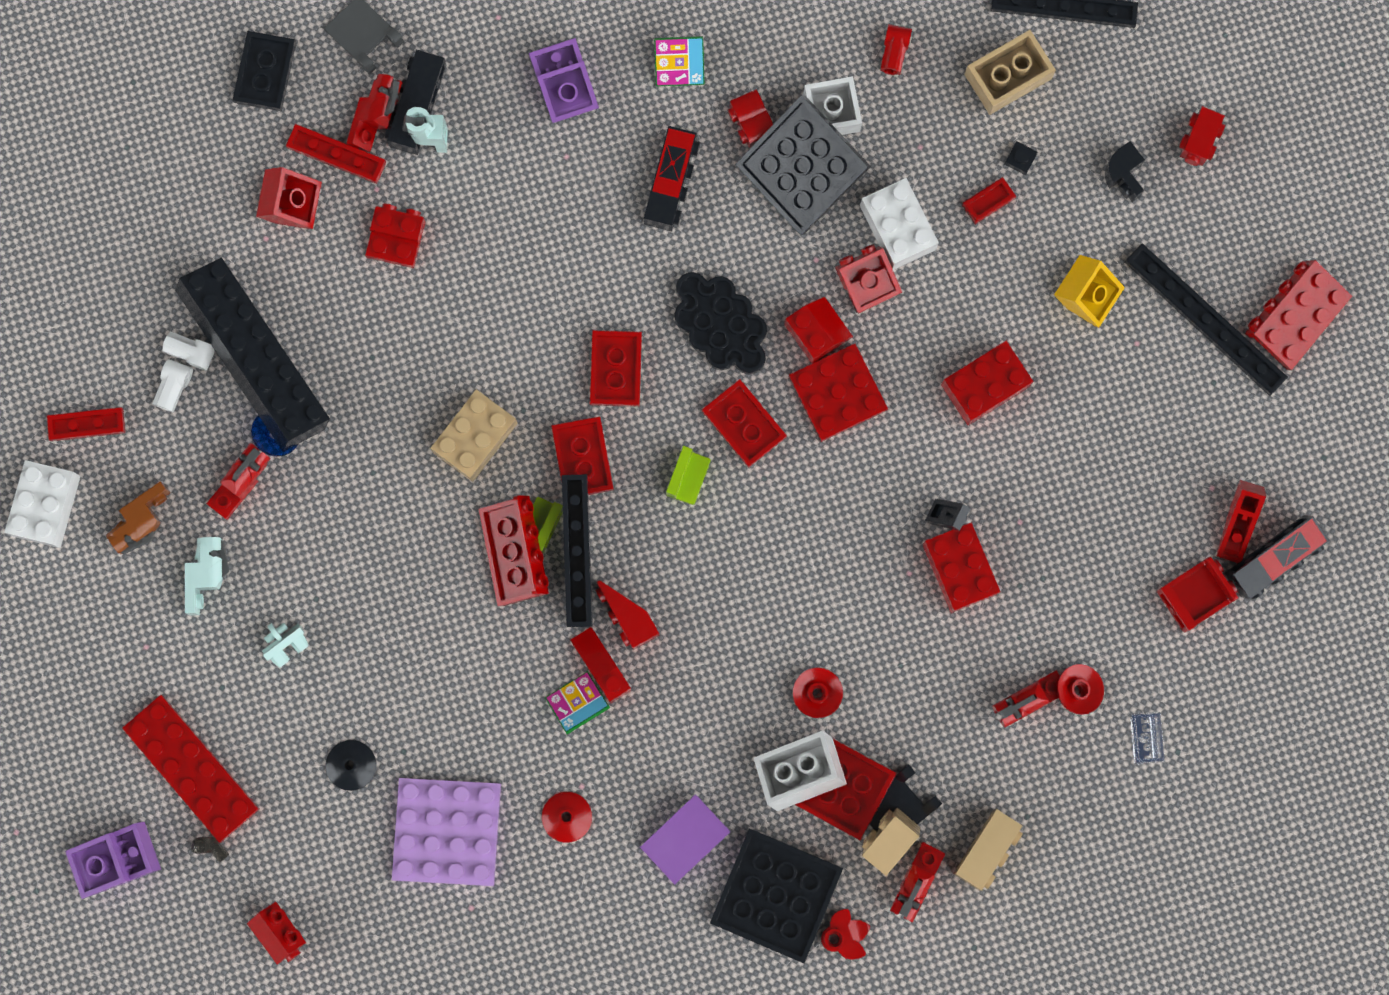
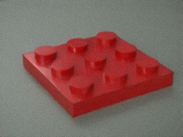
[788,343,888,442]
[795,739,897,841]

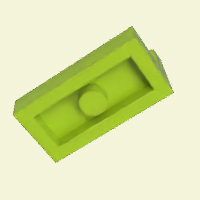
[666,446,711,505]
[533,497,563,554]

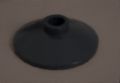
[326,740,376,791]

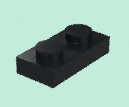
[925,498,971,531]

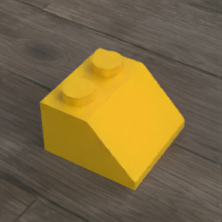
[1054,255,1125,328]

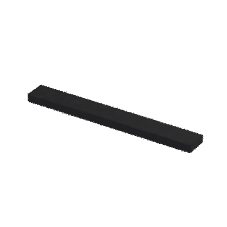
[1124,243,1288,396]

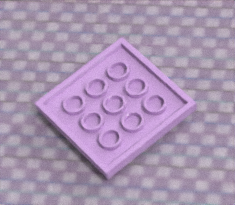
[392,778,501,886]

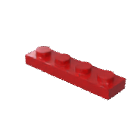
[286,124,386,184]

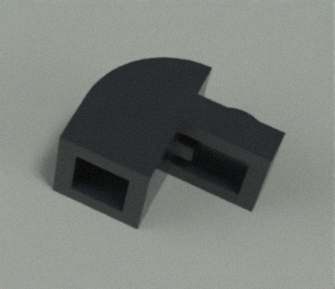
[1105,141,1145,202]

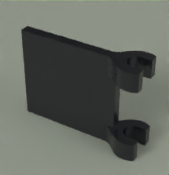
[870,765,942,832]

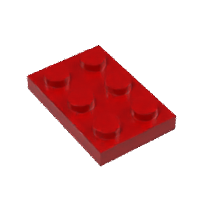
[590,330,642,407]
[701,379,787,468]
[551,416,614,495]

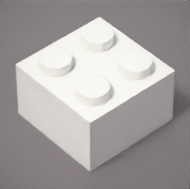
[803,76,862,135]

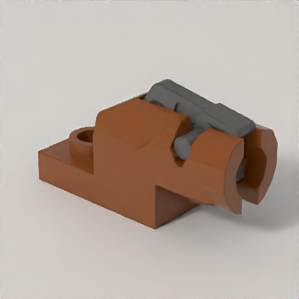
[106,481,171,554]

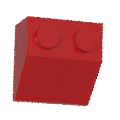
[256,167,322,229]
[784,297,853,363]

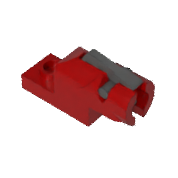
[346,74,402,152]
[206,443,271,520]
[992,670,1060,728]
[889,842,945,923]

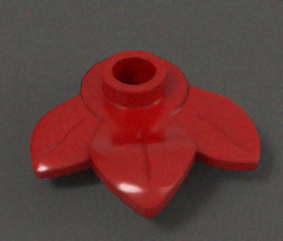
[821,909,870,960]

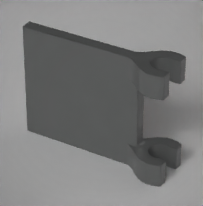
[324,0,405,75]

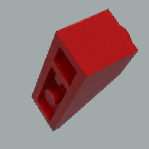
[1216,480,1266,563]
[570,627,632,704]

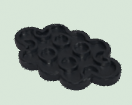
[674,272,767,375]

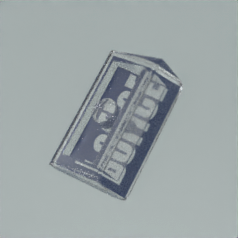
[1130,712,1165,764]

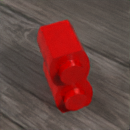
[727,89,773,148]

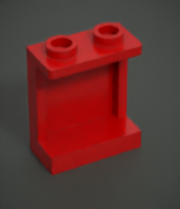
[1156,556,1239,633]

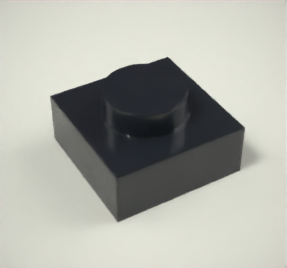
[1004,141,1038,175]

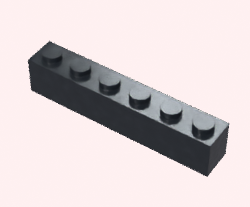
[562,474,593,627]

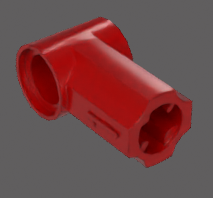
[880,24,912,76]

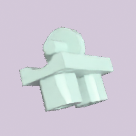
[262,623,309,668]

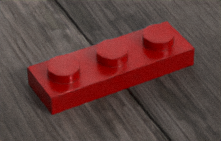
[47,407,125,441]

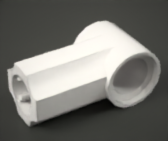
[162,331,215,371]
[152,359,193,412]

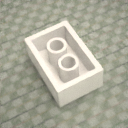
[860,178,939,270]
[4,460,81,548]
[754,730,847,811]

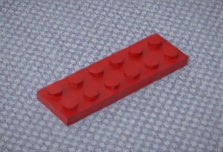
[122,695,260,843]

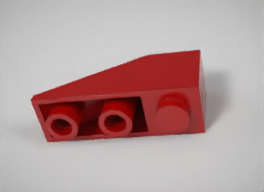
[595,580,660,650]

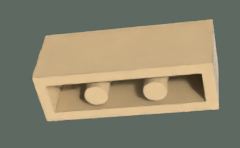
[953,809,1023,891]

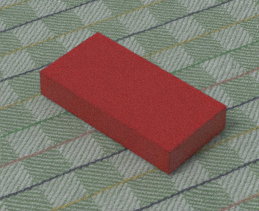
[962,177,1017,225]

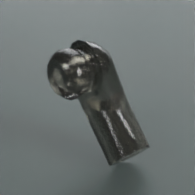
[191,837,229,862]

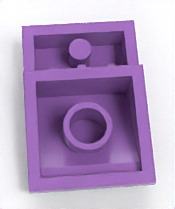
[529,38,599,123]
[640,794,730,885]
[65,822,161,899]

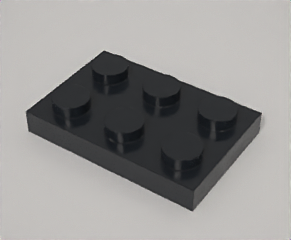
[232,31,296,112]

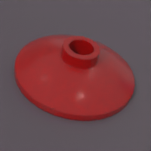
[1057,664,1104,715]
[793,668,843,718]
[542,792,592,843]

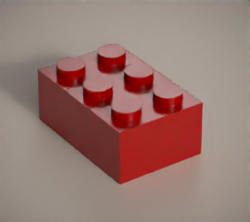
[941,340,1034,426]
[922,522,1001,613]

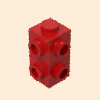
[1179,106,1226,166]
[247,902,306,965]

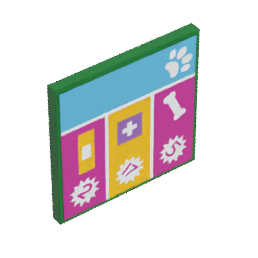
[654,36,705,86]
[545,671,610,734]

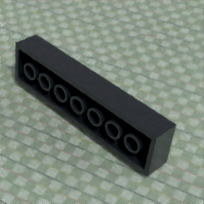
[175,257,330,452]

